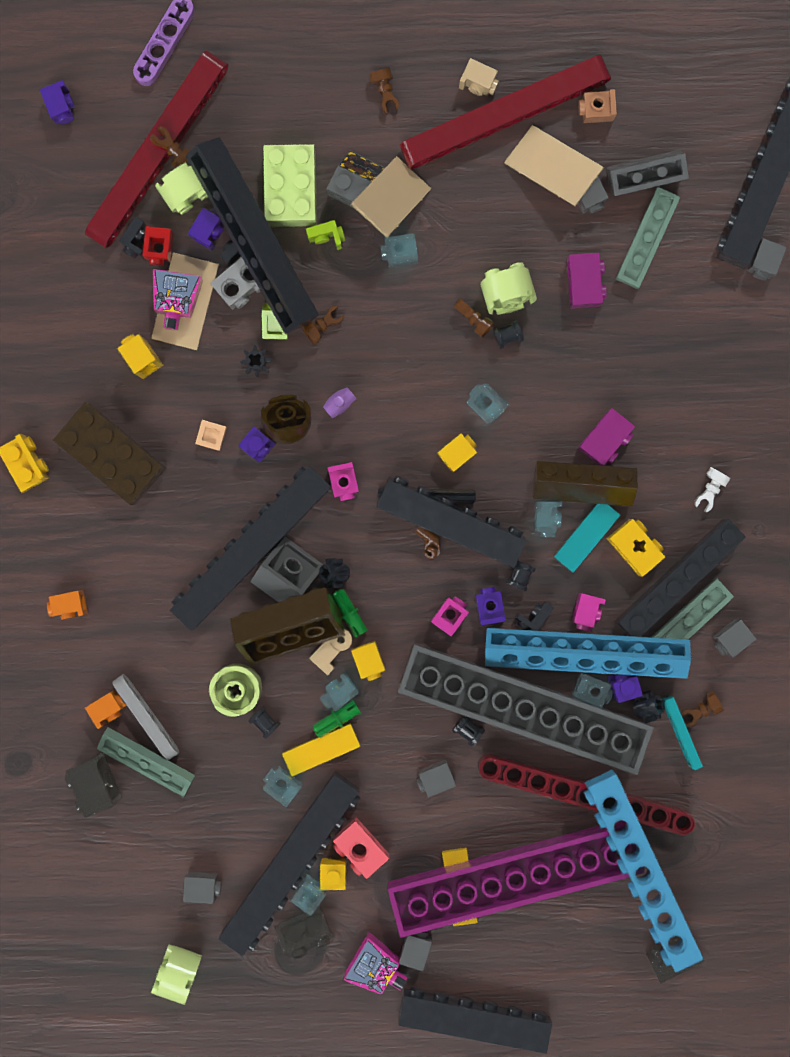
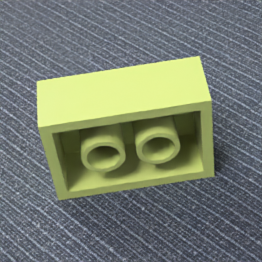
[264,144,317,227]

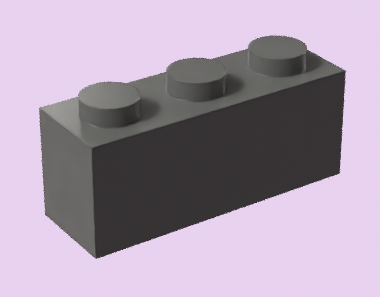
[606,150,689,196]

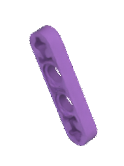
[133,0,195,86]

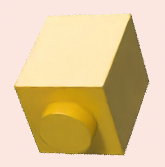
[437,434,477,472]
[351,641,385,681]
[320,858,346,890]

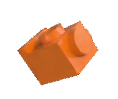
[47,590,88,620]
[85,690,127,729]

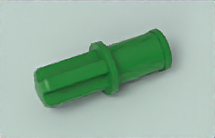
[332,589,368,638]
[313,700,361,738]

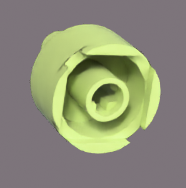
[155,163,208,215]
[480,262,537,315]
[209,663,262,717]
[151,944,202,1005]

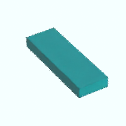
[553,504,620,573]
[662,695,703,770]

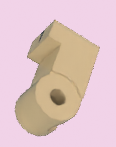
[309,629,352,675]

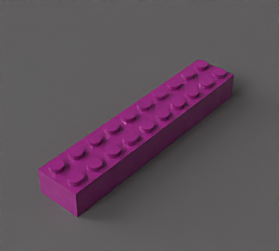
[387,820,645,938]

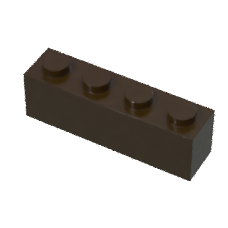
[533,461,638,506]

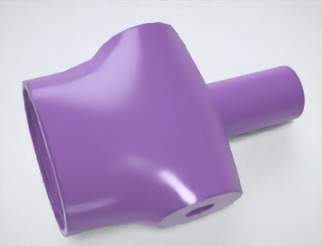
[323,388,356,419]

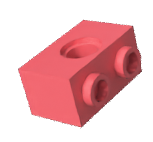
[333,817,389,879]

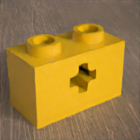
[117,334,163,379]
[606,519,665,577]

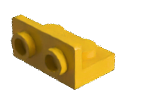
[0,434,49,493]

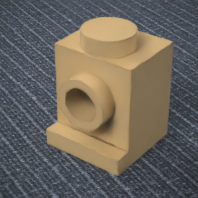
[459,58,499,96]

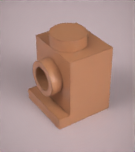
[578,89,617,123]

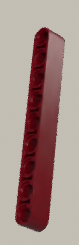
[85,50,229,248]
[400,55,612,169]
[478,754,695,835]

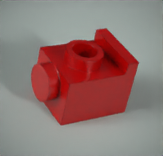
[143,226,174,266]

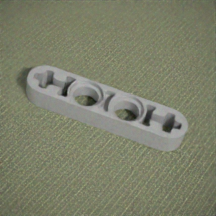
[112,674,179,760]

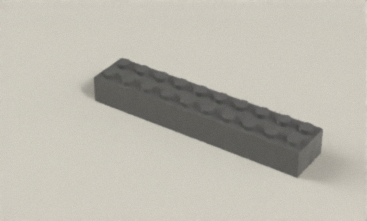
[398,643,654,775]

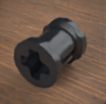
[493,320,524,349]
[506,561,536,591]
[248,706,281,739]
[452,715,485,747]

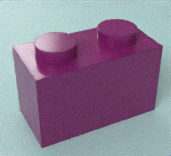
[566,253,607,309]
[578,408,635,466]

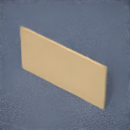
[504,125,604,206]
[351,156,431,237]
[151,253,219,350]

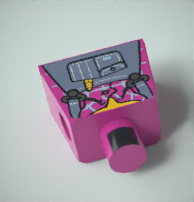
[153,269,203,330]
[344,932,407,994]

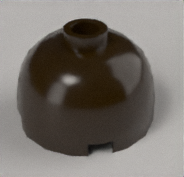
[261,395,311,444]

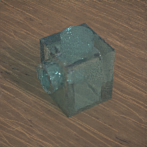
[380,233,418,267]

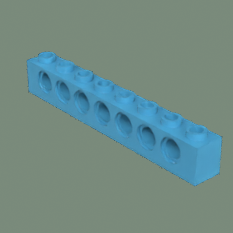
[485,628,691,679]
[584,770,703,972]

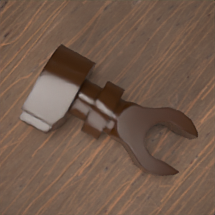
[369,68,399,114]
[150,126,190,169]
[454,298,495,338]
[301,306,344,345]
[680,690,724,727]

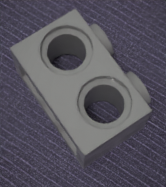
[210,257,261,310]

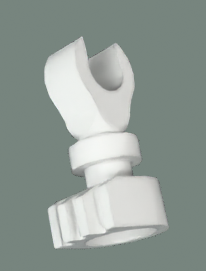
[695,467,730,512]

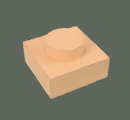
[195,420,227,451]

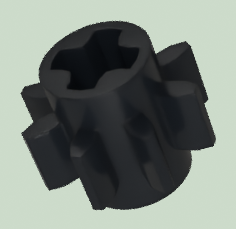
[240,345,272,378]
[319,558,350,588]
[633,690,665,723]

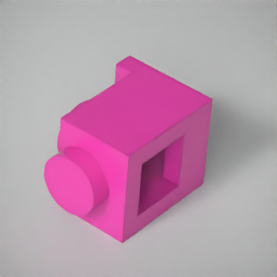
[328,462,359,501]
[571,592,606,632]
[430,596,469,636]

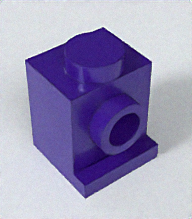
[39,80,75,124]
[188,208,224,251]
[238,427,275,463]
[475,587,506,625]
[607,674,643,703]

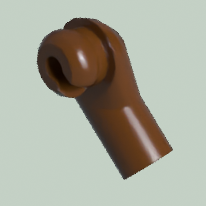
[414,526,441,559]

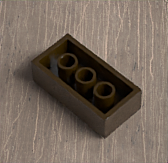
[53,402,167,506]
[230,587,345,666]

